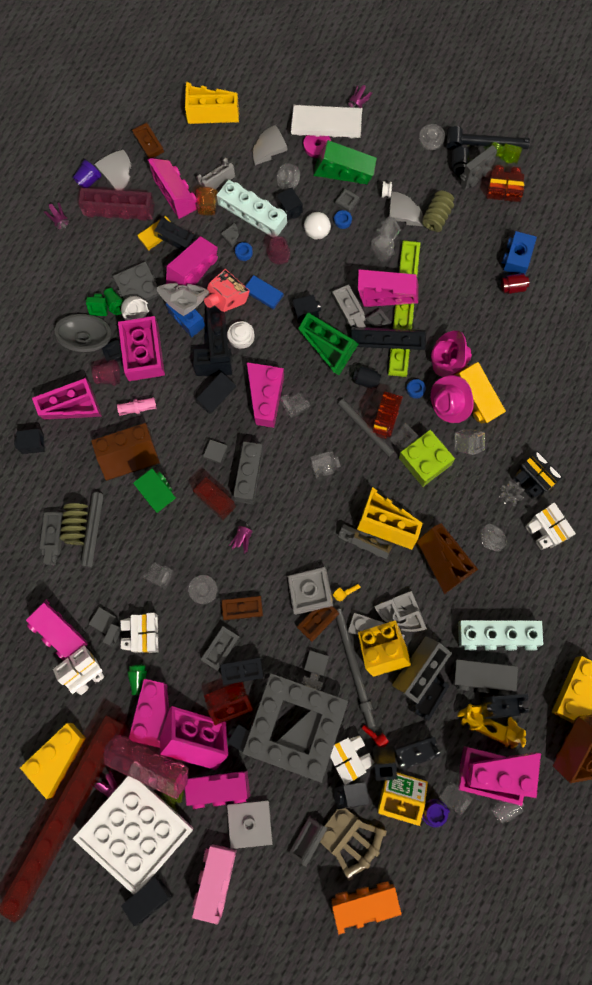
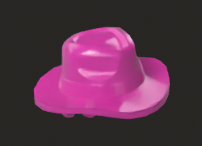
[431,331,472,377]
[431,375,474,423]

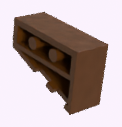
[417,523,478,594]

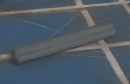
[81,492,103,567]

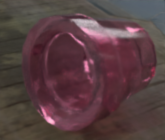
[268,236,291,265]
[92,360,120,386]

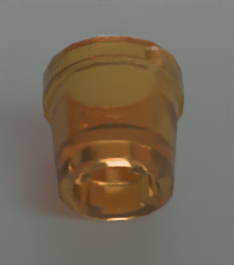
[196,187,218,215]

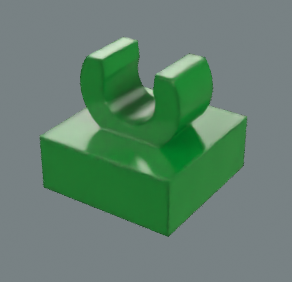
[86,293,108,316]

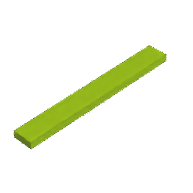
[388,241,420,377]

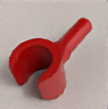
[362,725,389,747]

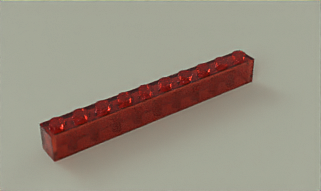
[0,715,128,923]

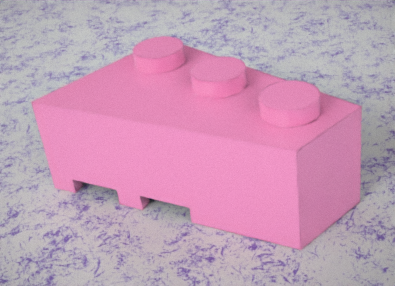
[192,844,236,924]

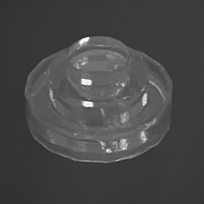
[419,124,445,150]
[277,163,300,190]
[480,524,507,551]
[188,575,218,604]

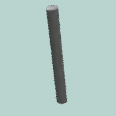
[338,399,394,457]

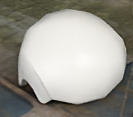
[303,212,331,239]
[121,296,149,321]

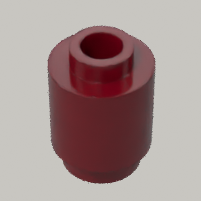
[501,273,529,294]

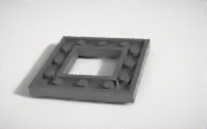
[243,674,348,783]

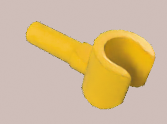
[333,584,361,601]

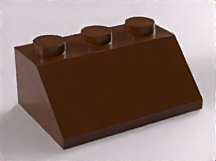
[91,423,160,481]
[553,715,592,783]

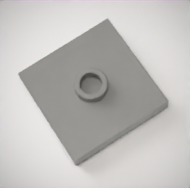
[288,567,333,615]
[227,800,273,849]

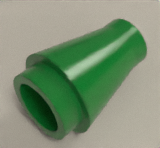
[104,288,124,315]
[127,665,147,695]

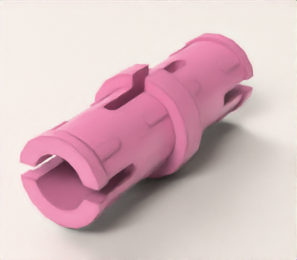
[117,397,156,416]

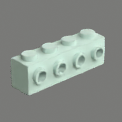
[216,180,287,239]
[458,620,543,651]

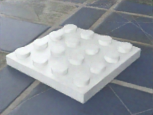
[73,772,193,895]

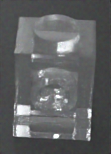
[371,232,396,263]
[310,451,340,479]

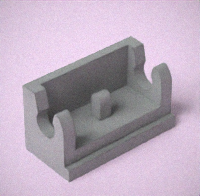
[197,158,235,195]

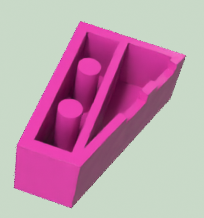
[166,236,218,286]
[358,270,418,307]
[247,363,284,428]
[32,378,102,419]
[26,600,88,661]
[128,679,169,748]
[467,752,541,798]
[184,771,250,809]

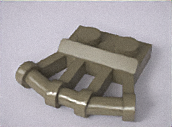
[320,808,387,881]

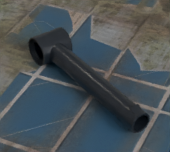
[446,126,530,150]

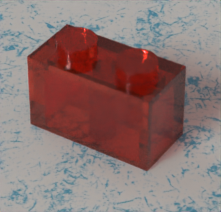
[193,477,236,520]
[204,682,253,726]

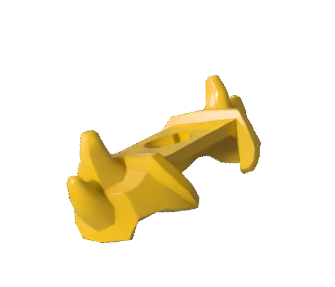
[457,704,526,749]

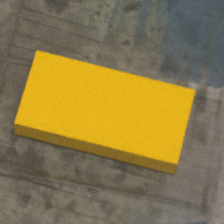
[137,216,171,251]

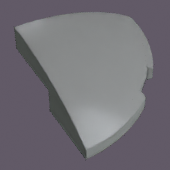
[253,125,287,165]
[94,150,131,194]
[389,191,424,226]
[157,283,209,316]
[374,591,427,632]

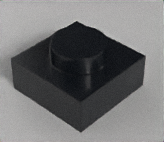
[102,340,123,365]

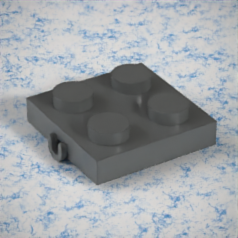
[460,145,497,190]
[113,262,160,301]

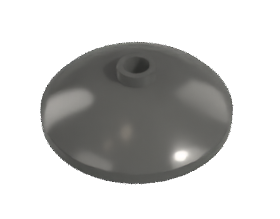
[54,314,111,353]

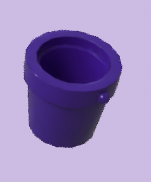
[73,160,102,190]
[422,799,450,827]

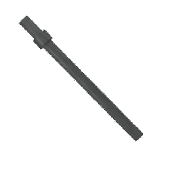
[336,609,376,728]

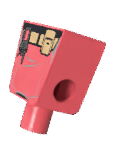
[204,269,250,312]

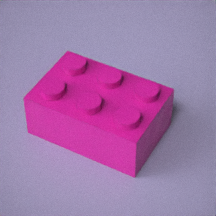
[118,316,165,381]

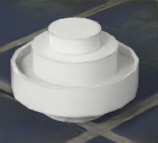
[228,321,255,349]

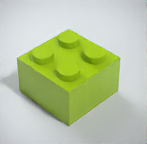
[399,430,455,487]

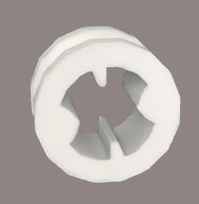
[382,181,392,198]

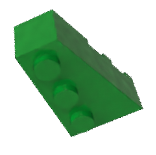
[313,140,377,184]
[298,313,358,375]
[133,469,176,513]

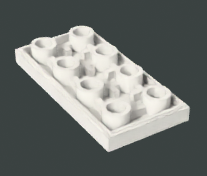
[291,105,362,138]

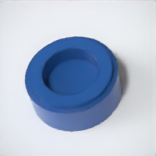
[334,210,352,229]
[235,242,253,261]
[407,379,426,398]

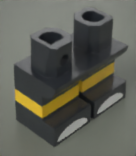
[513,451,563,499]

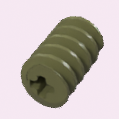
[422,190,454,232]
[60,503,88,545]

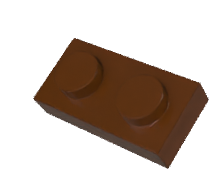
[132,123,164,159]
[222,596,263,621]
[297,606,339,642]

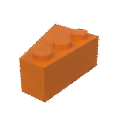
[332,882,401,934]

